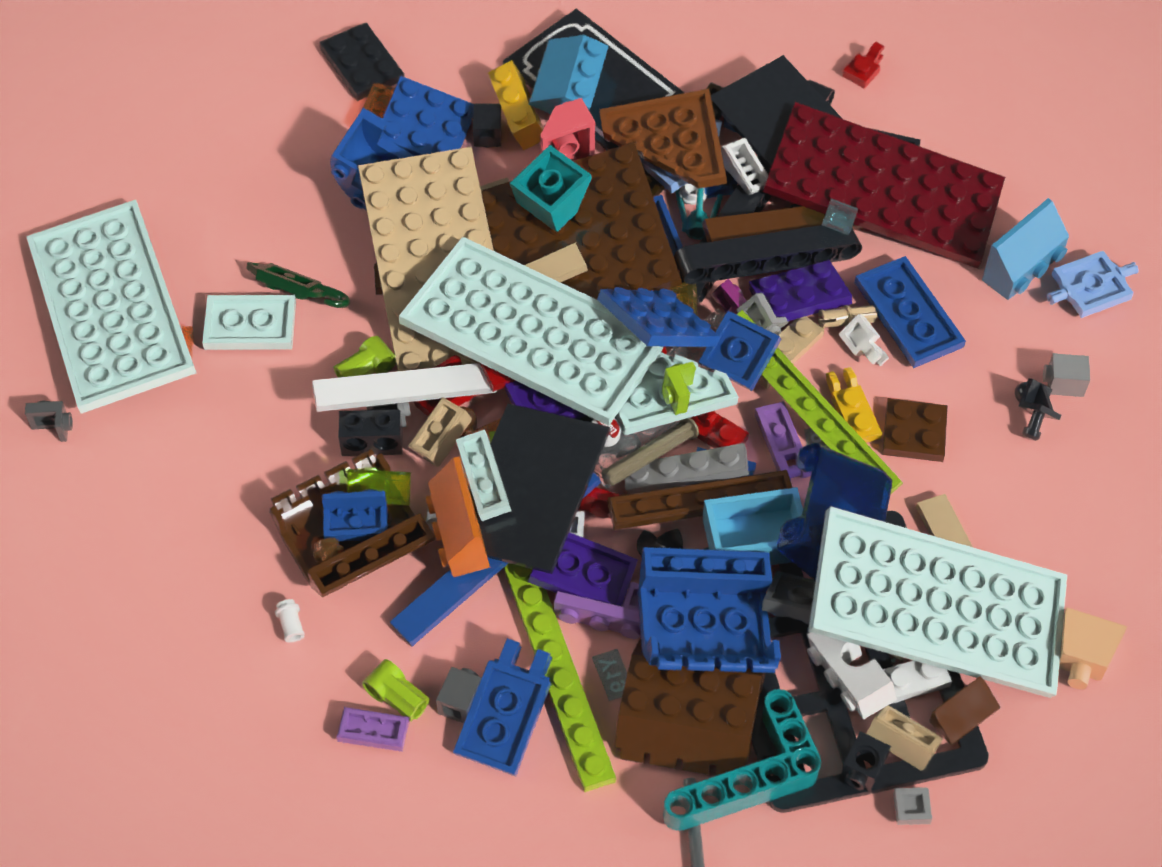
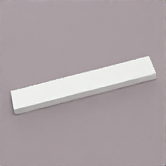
[312,363,497,412]

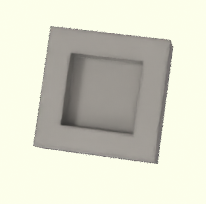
[893,787,932,825]

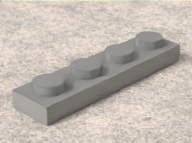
[625,443,749,494]

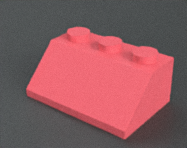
[540,98,595,161]

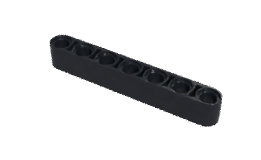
[674,222,862,285]

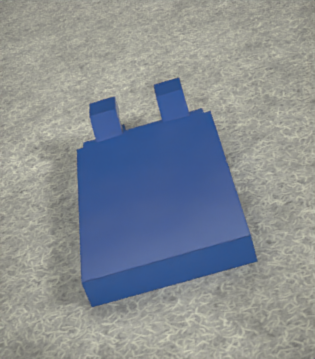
[453,638,552,777]

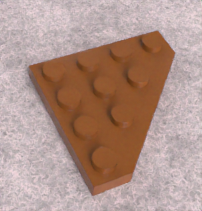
[599,89,727,189]

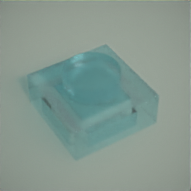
[822,199,858,235]

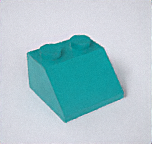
[510,145,592,232]

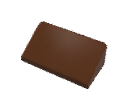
[929,676,1001,746]

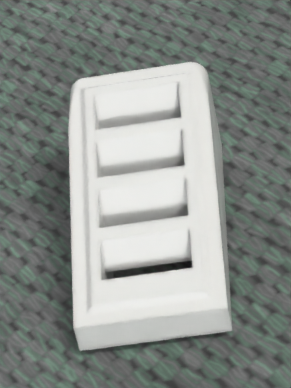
[721,138,768,195]

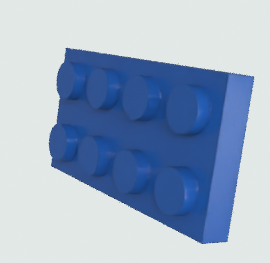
[854,256,966,369]

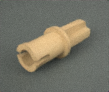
[818,305,877,329]

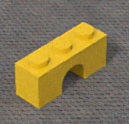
[488,60,544,150]

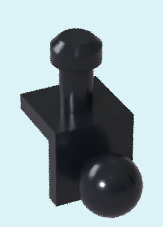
[1015,378,1062,441]

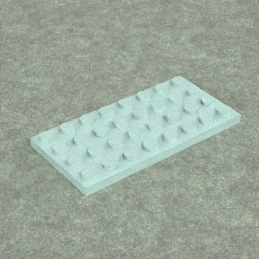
[26,199,197,414]
[399,237,664,426]
[808,507,1067,698]

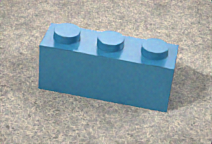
[528,35,608,114]
[982,198,1069,300]

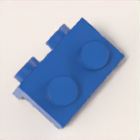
[322,489,388,543]

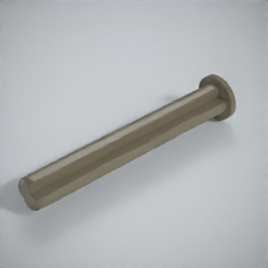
[601,418,699,486]

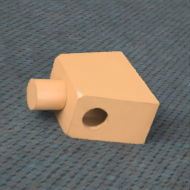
[1059,607,1127,689]

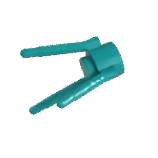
[675,188,723,240]

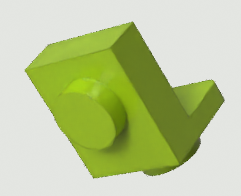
[662,362,696,415]

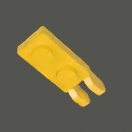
[826,367,882,443]

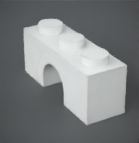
[807,632,897,720]

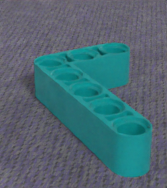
[663,689,821,831]

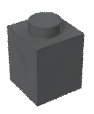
[436,667,482,723]

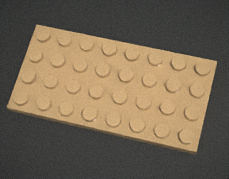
[358,147,494,371]

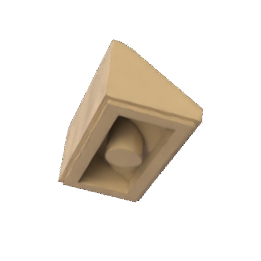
[408,397,472,467]
[866,705,943,770]

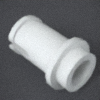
[275,599,305,643]

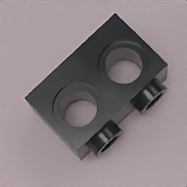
[338,410,403,456]

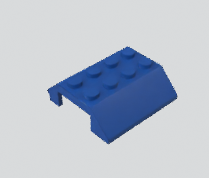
[638,547,781,673]

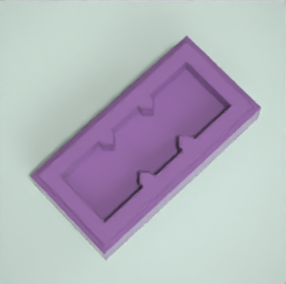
[337,707,409,752]

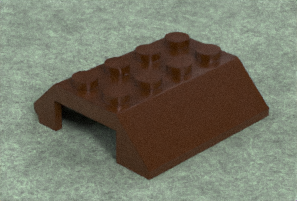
[269,449,436,598]
[615,639,765,776]

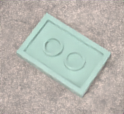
[202,295,296,350]

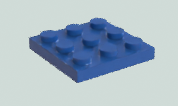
[382,76,473,156]
[597,287,720,347]

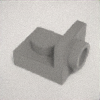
[737,293,788,335]

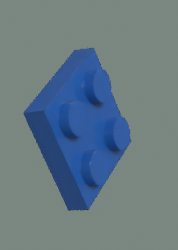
[699,311,782,391]

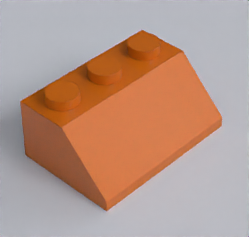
[425,456,490,578]

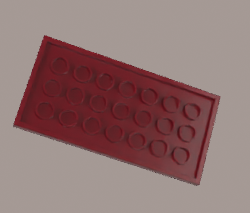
[763,102,1006,269]

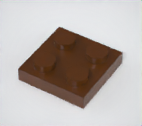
[882,398,948,462]

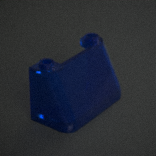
[776,443,892,580]

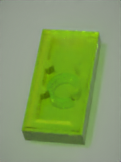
[347,469,411,505]

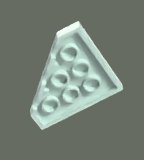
[616,352,739,435]

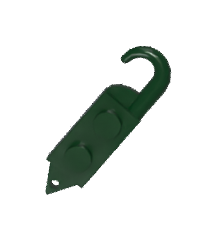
[246,262,350,308]

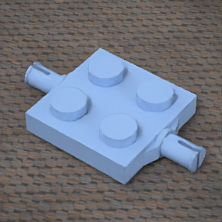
[1047,250,1139,318]

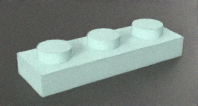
[456,429,512,521]

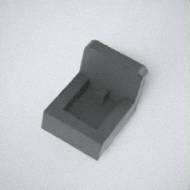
[25,401,73,442]

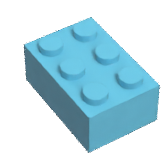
[702,487,811,565]

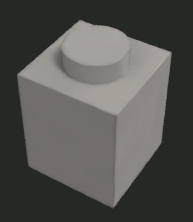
[1043,353,1090,397]

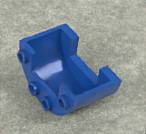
[330,108,438,211]

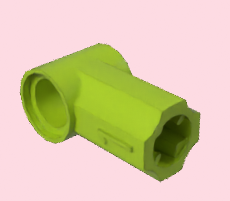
[333,336,396,378]
[362,659,429,722]

